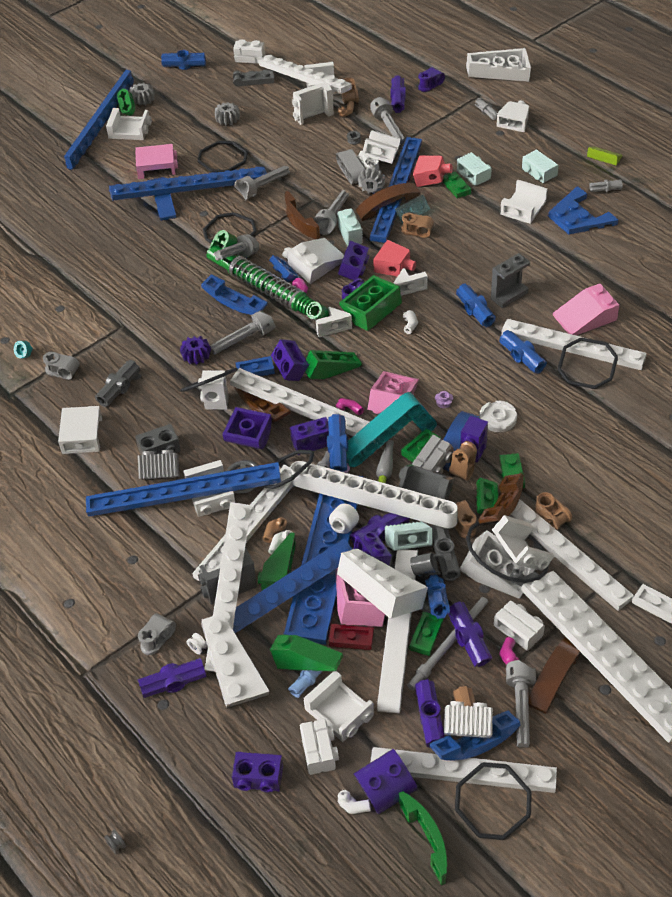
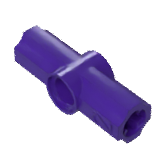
[390,75,405,113]
[350,512,410,545]
[448,602,492,667]
[138,658,206,698]
[415,679,445,748]

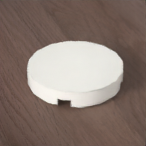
[479,400,517,432]

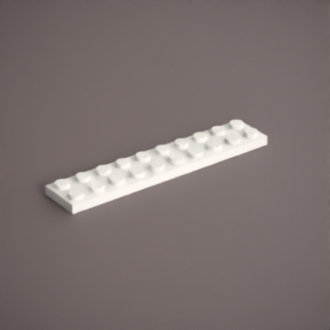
[521,571,672,743]

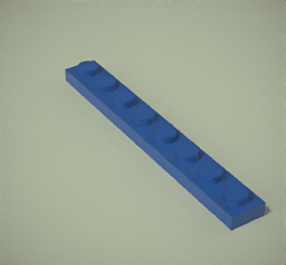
[233,538,352,633]

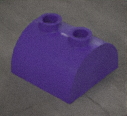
[222,407,272,449]
[353,749,418,815]

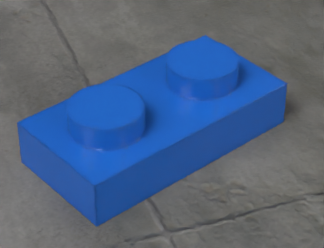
[269,255,301,282]
[235,356,275,376]

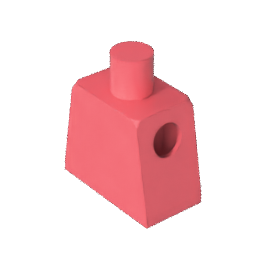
[413,156,453,187]
[373,240,416,277]

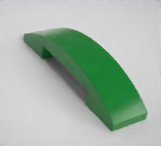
[399,791,447,886]

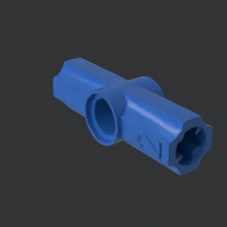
[161,50,206,70]
[456,283,496,328]
[499,330,547,374]
[327,414,348,472]
[425,574,450,619]

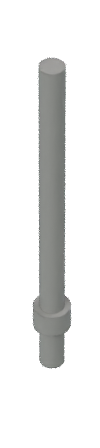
[407,597,488,690]

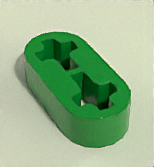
[117,89,136,116]

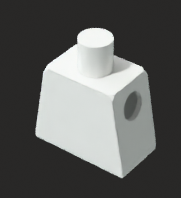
[497,101,529,132]

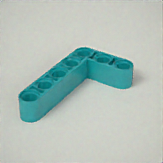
[347,392,437,467]

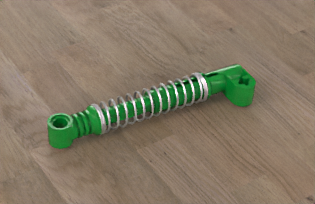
[206,230,329,321]

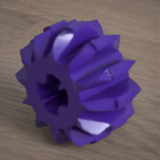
[180,335,211,365]

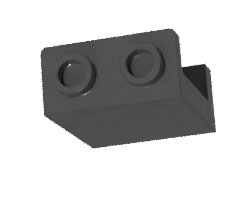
[491,253,530,308]
[397,464,455,500]
[198,548,257,605]

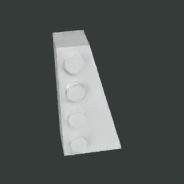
[466,48,531,82]
[337,549,428,619]
[201,613,270,708]

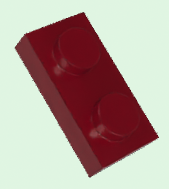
[329,624,374,650]

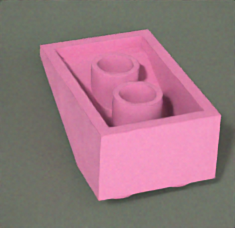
[553,284,619,335]
[367,371,419,414]
[335,568,385,627]

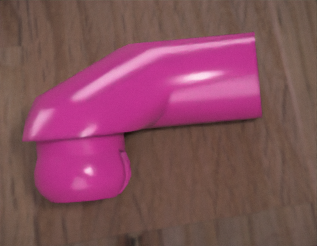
[292,278,308,293]
[336,398,364,415]
[499,637,519,665]

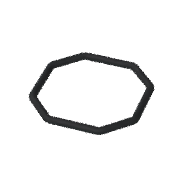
[197,141,248,172]
[203,212,257,248]
[558,337,618,389]
[180,368,238,392]
[259,450,314,489]
[455,762,532,840]

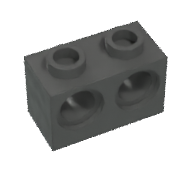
[135,424,181,455]

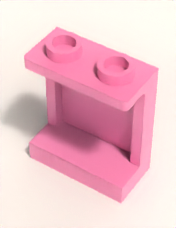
[135,144,178,179]

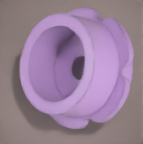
[435,391,453,408]

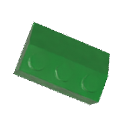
[339,275,402,331]

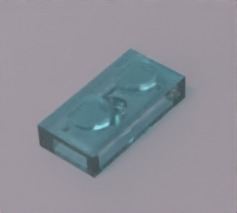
[395,195,430,224]

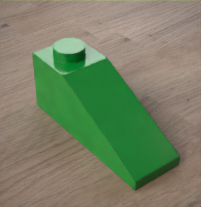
[305,350,362,379]
[258,532,296,591]
[270,635,343,671]

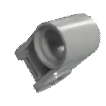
[43,352,80,380]
[138,613,176,655]

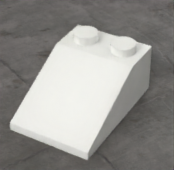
[287,238,344,284]
[459,530,535,598]

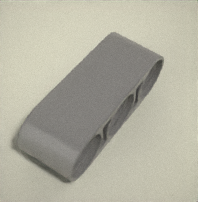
[336,149,365,185]

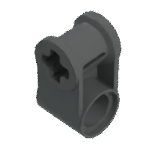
[410,552,441,579]

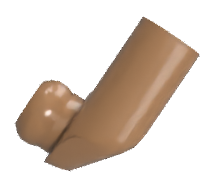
[338,101,354,117]
[262,517,287,543]

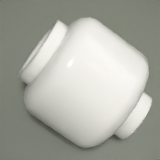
[329,504,359,534]

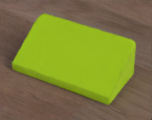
[587,146,623,166]

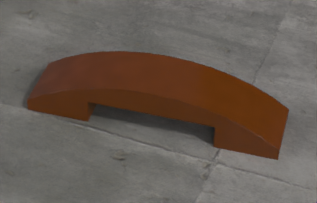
[355,183,421,221]
[285,191,320,239]
[234,387,291,422]
[478,473,524,523]
[528,637,581,714]

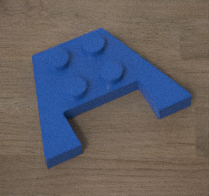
[548,186,619,234]

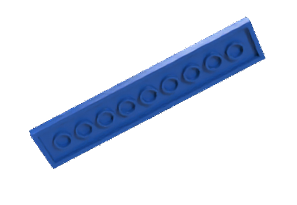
[284,475,363,645]

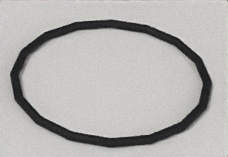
[466,521,549,583]

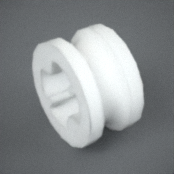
[186,633,208,655]

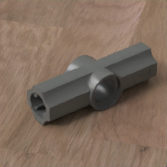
[95,360,140,407]
[430,525,460,581]

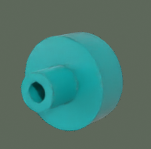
[14,340,33,358]

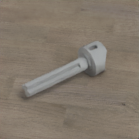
[370,97,406,145]
[234,166,290,200]
[314,190,349,235]
[214,234,259,260]
[210,310,275,355]
[506,660,536,748]

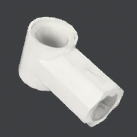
[357,151,379,171]

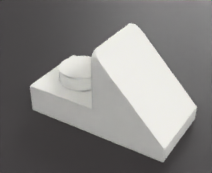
[394,268,427,296]
[316,307,352,337]

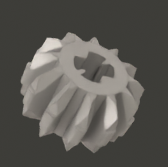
[130,82,155,106]
[214,102,240,126]
[358,167,385,194]

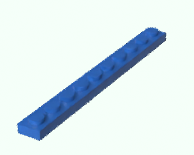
[64,70,134,170]
[370,137,422,243]
[109,167,267,201]
[86,462,281,517]

